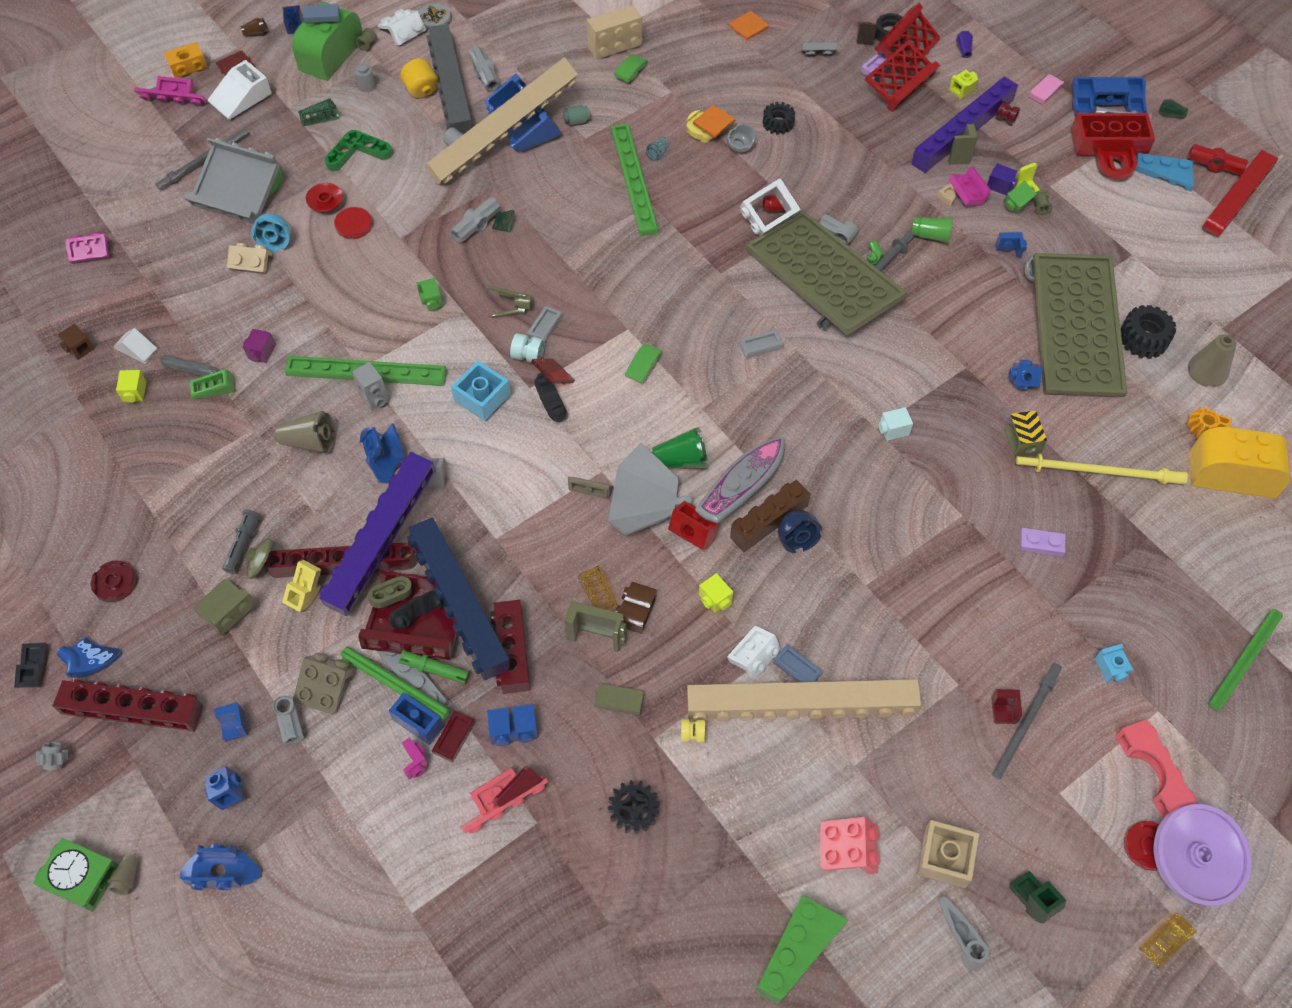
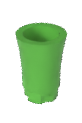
[912,217,953,244]

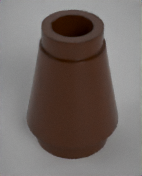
[241,17,268,36]

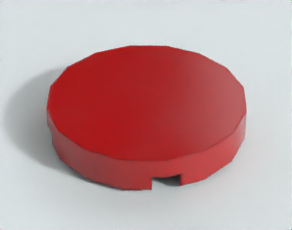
[334,207,372,239]
[1123,821,1160,871]

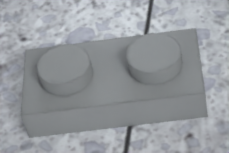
[801,42,837,54]

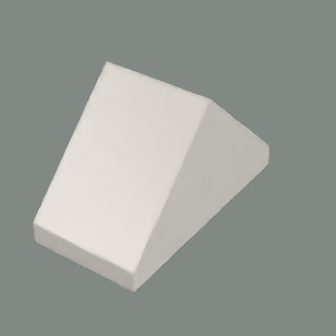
[113,328,158,364]

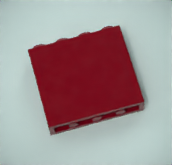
[358,571,457,660]

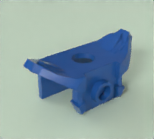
[360,424,405,483]
[180,844,261,890]

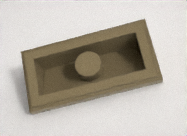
[568,476,612,499]

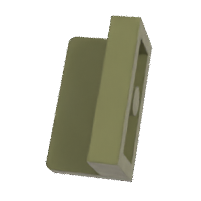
[948,124,978,165]

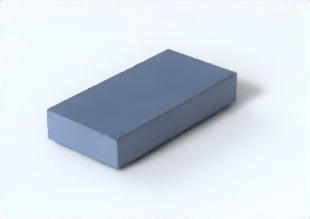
[302,4,340,23]
[772,644,823,682]

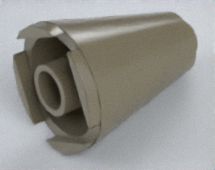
[1188,334,1236,387]
[274,411,336,453]

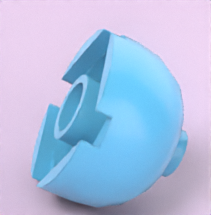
[251,213,291,253]

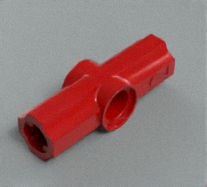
[1187,144,1248,176]

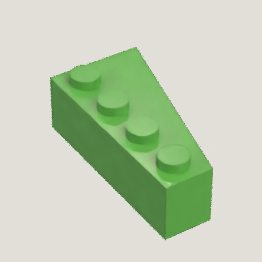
[755,895,848,1006]

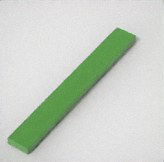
[611,124,658,236]
[285,356,447,386]

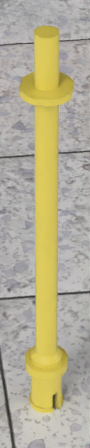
[1016,453,1188,485]

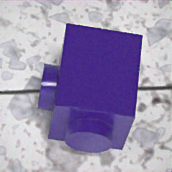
[987,163,1018,196]

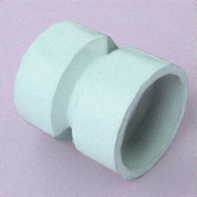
[510,333,545,364]

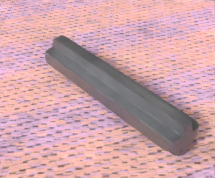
[160,355,218,376]

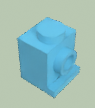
[1095,644,1133,683]

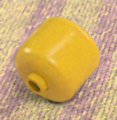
[400,58,439,99]

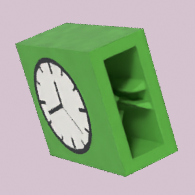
[33,838,118,912]

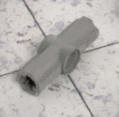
[469,45,500,92]
[450,197,501,243]

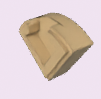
[937,183,956,207]

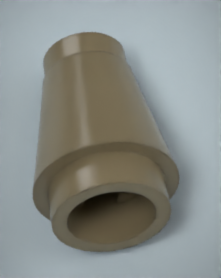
[108,855,139,895]

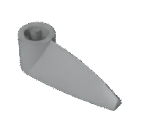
[939,896,989,970]

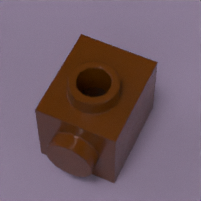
[58,324,95,360]

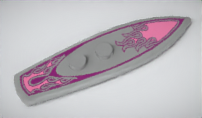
[696,437,785,523]

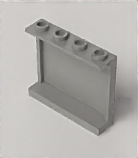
[184,138,281,224]

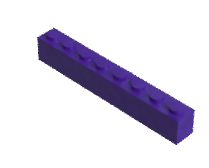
[911,76,1018,173]
[319,451,436,617]

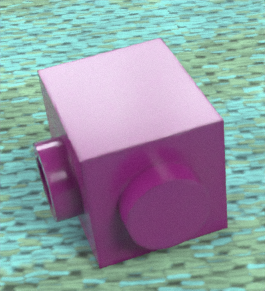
[243,329,276,363]

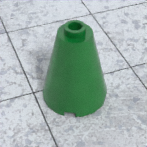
[651,427,708,469]

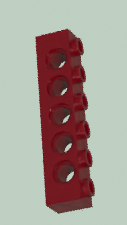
[52,679,203,732]

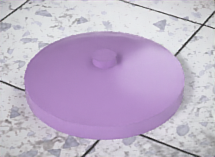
[1154,804,1252,906]

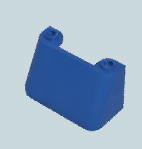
[484,73,562,152]

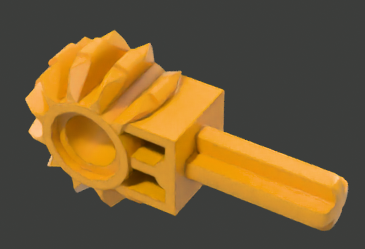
[1186,406,1234,439]

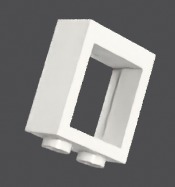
[740,178,801,237]

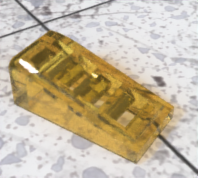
[578,565,617,610]
[1138,913,1197,969]

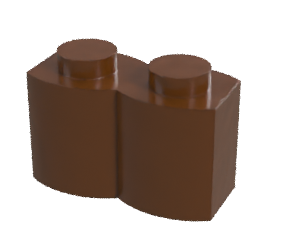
[615,582,657,634]

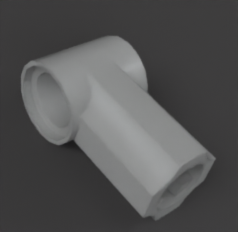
[819,214,858,245]
[272,695,304,745]

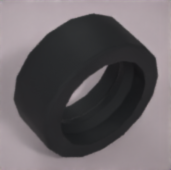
[875,13,904,43]

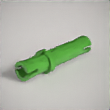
[399,649,469,685]

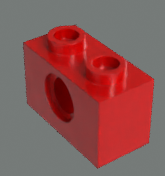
[668,501,720,550]

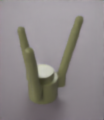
[487,285,532,318]

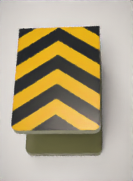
[1004,411,1047,458]

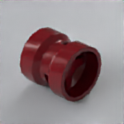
[996,101,1020,125]

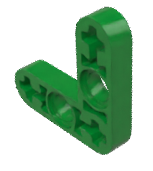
[325,130,392,171]

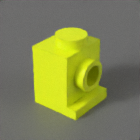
[949,70,979,99]

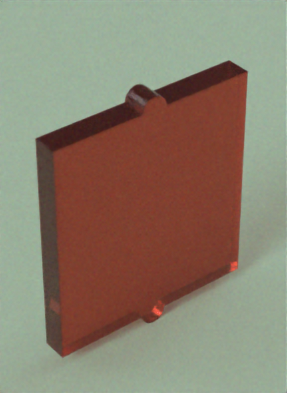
[215,50,256,76]
[531,358,575,385]

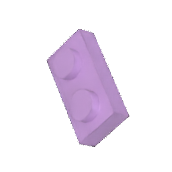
[861,52,890,80]
[1020,528,1066,557]

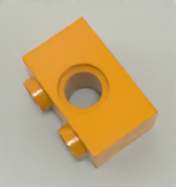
[164,42,208,78]

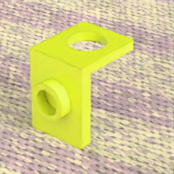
[1015,163,1040,192]

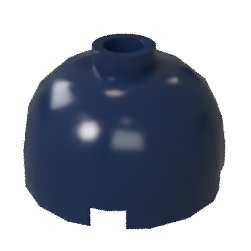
[778,510,822,553]

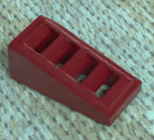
[493,766,543,807]

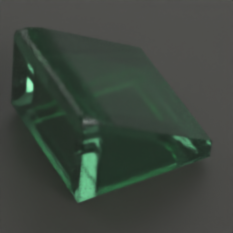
[492,210,515,232]

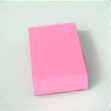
[1029,74,1064,105]

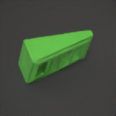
[190,369,236,399]

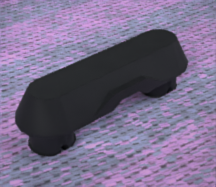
[534,372,567,422]
[389,590,445,630]

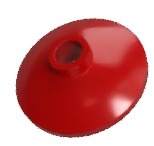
[306,183,343,212]

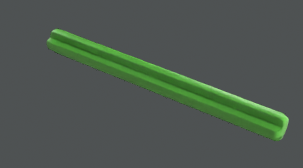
[1208,609,1283,711]
[341,647,450,720]

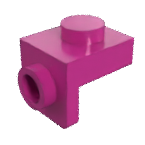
[402,737,428,780]

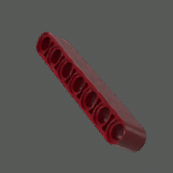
[264,542,418,578]

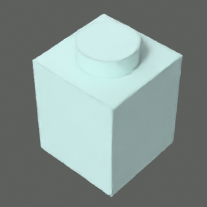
[878,407,913,441]

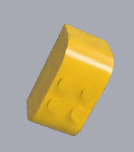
[1190,427,1291,499]

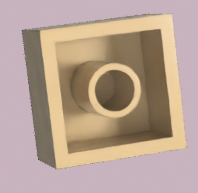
[917,820,980,888]

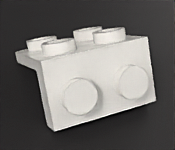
[377,9,426,45]

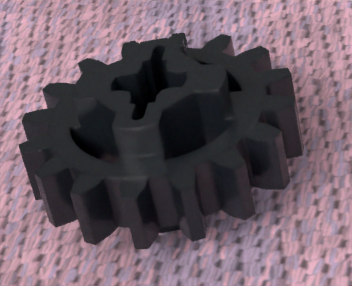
[608,780,660,834]

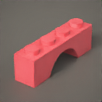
[1116,719,1197,819]

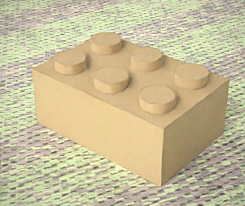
[586,5,642,60]

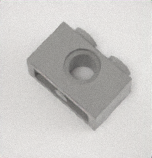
[352,362,389,411]

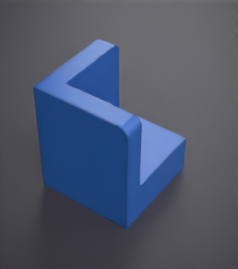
[214,702,248,742]

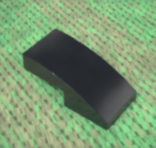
[14,643,49,688]

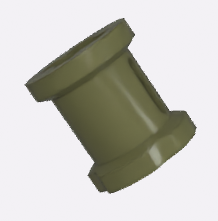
[355,28,377,51]
[1033,190,1052,215]

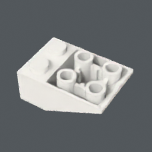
[208,60,272,120]

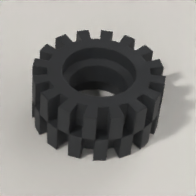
[762,102,795,135]

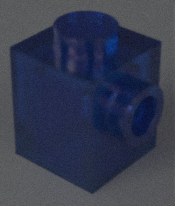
[283,5,303,34]

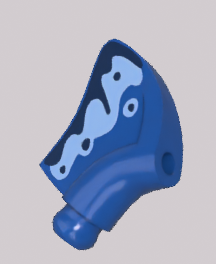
[57,637,122,678]

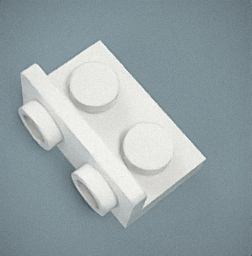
[727,626,781,680]

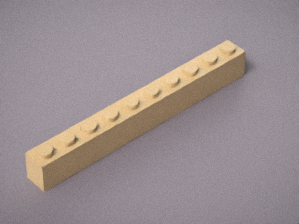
[425,57,578,185]
[687,680,921,722]

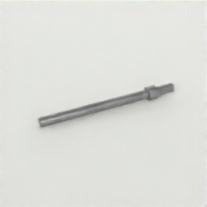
[155,128,249,190]
[992,663,1062,779]

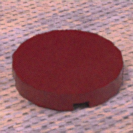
[90,561,137,602]

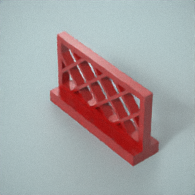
[874,3,941,75]
[864,41,940,112]

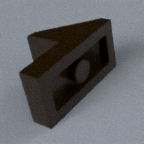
[856,21,877,45]

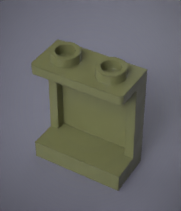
[564,601,627,652]

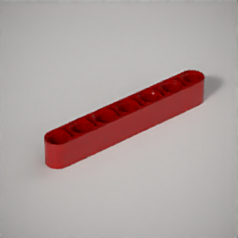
[1202,150,1279,237]

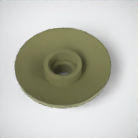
[245,538,272,579]

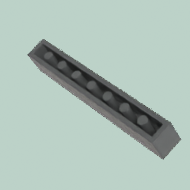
[426,25,472,134]

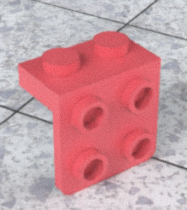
[821,817,880,874]

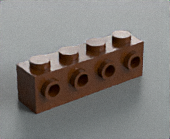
[730,479,811,552]

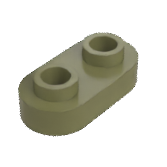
[368,576,412,608]

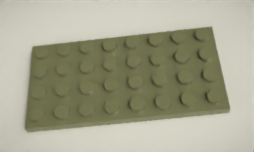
[746,210,907,335]
[1033,253,1127,397]

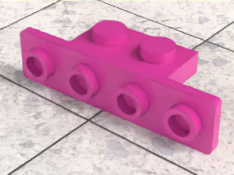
[134,76,208,106]

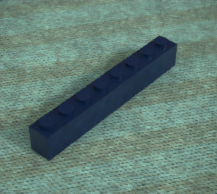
[407,517,509,681]

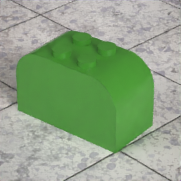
[292,2,363,81]

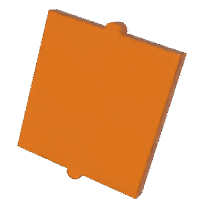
[729,11,769,40]
[693,105,735,138]

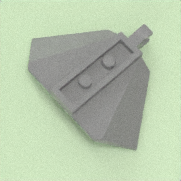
[608,443,692,536]

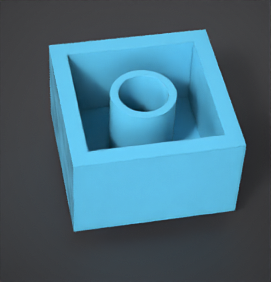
[451,360,511,421]

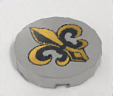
[418,3,451,30]

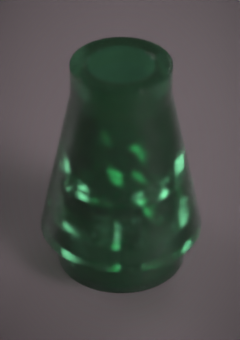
[1159,99,1188,119]

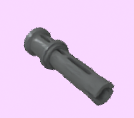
[222,509,262,574]

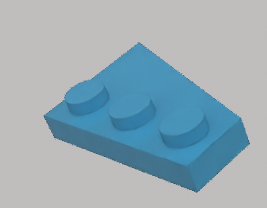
[1135,153,1193,192]

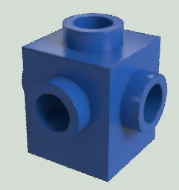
[1009,360,1042,390]
[205,766,243,810]

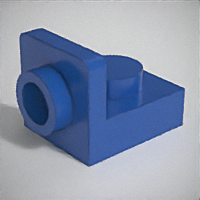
[995,232,1027,258]

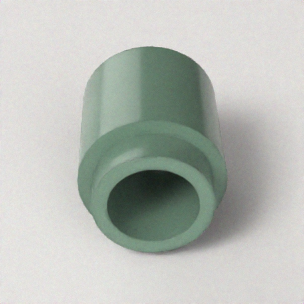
[563,105,590,125]

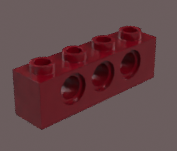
[490,599,530,694]

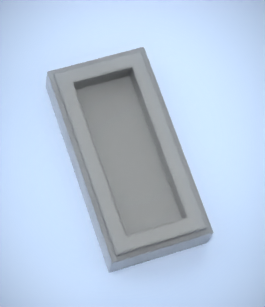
[527,306,563,343]
[739,330,783,359]

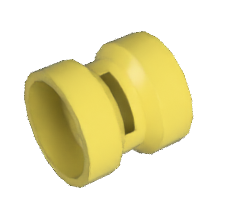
[681,719,705,743]

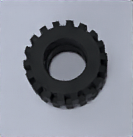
[1120,305,1177,359]

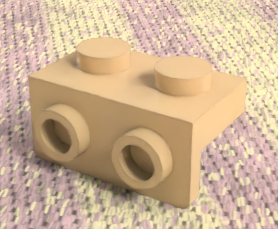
[227,243,272,273]

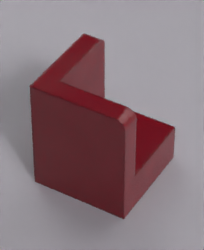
[991,689,1022,724]

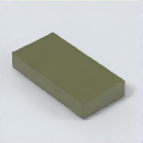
[595,683,644,715]

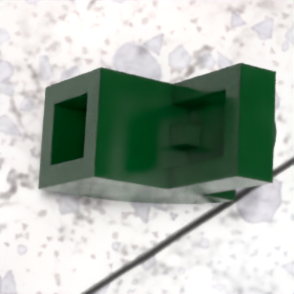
[1010,871,1067,923]

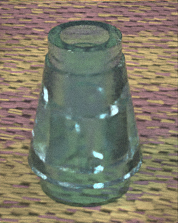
[646,137,669,160]

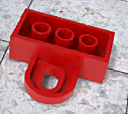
[1071,113,1155,180]

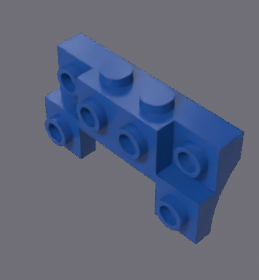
[1071,77,1147,115]

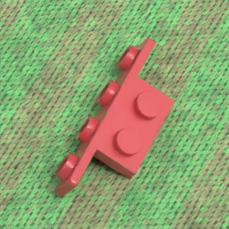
[460,767,549,834]

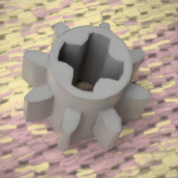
[36,742,68,770]

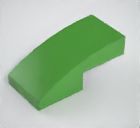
[614,54,648,82]
[624,343,662,384]

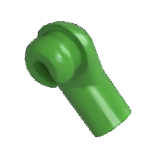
[867,240,883,265]

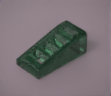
[298,98,339,127]

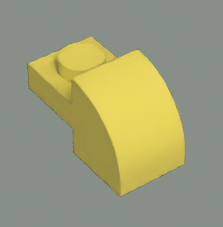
[282,560,321,612]

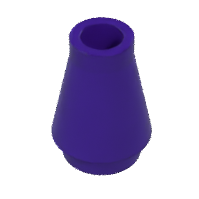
[956,31,973,58]

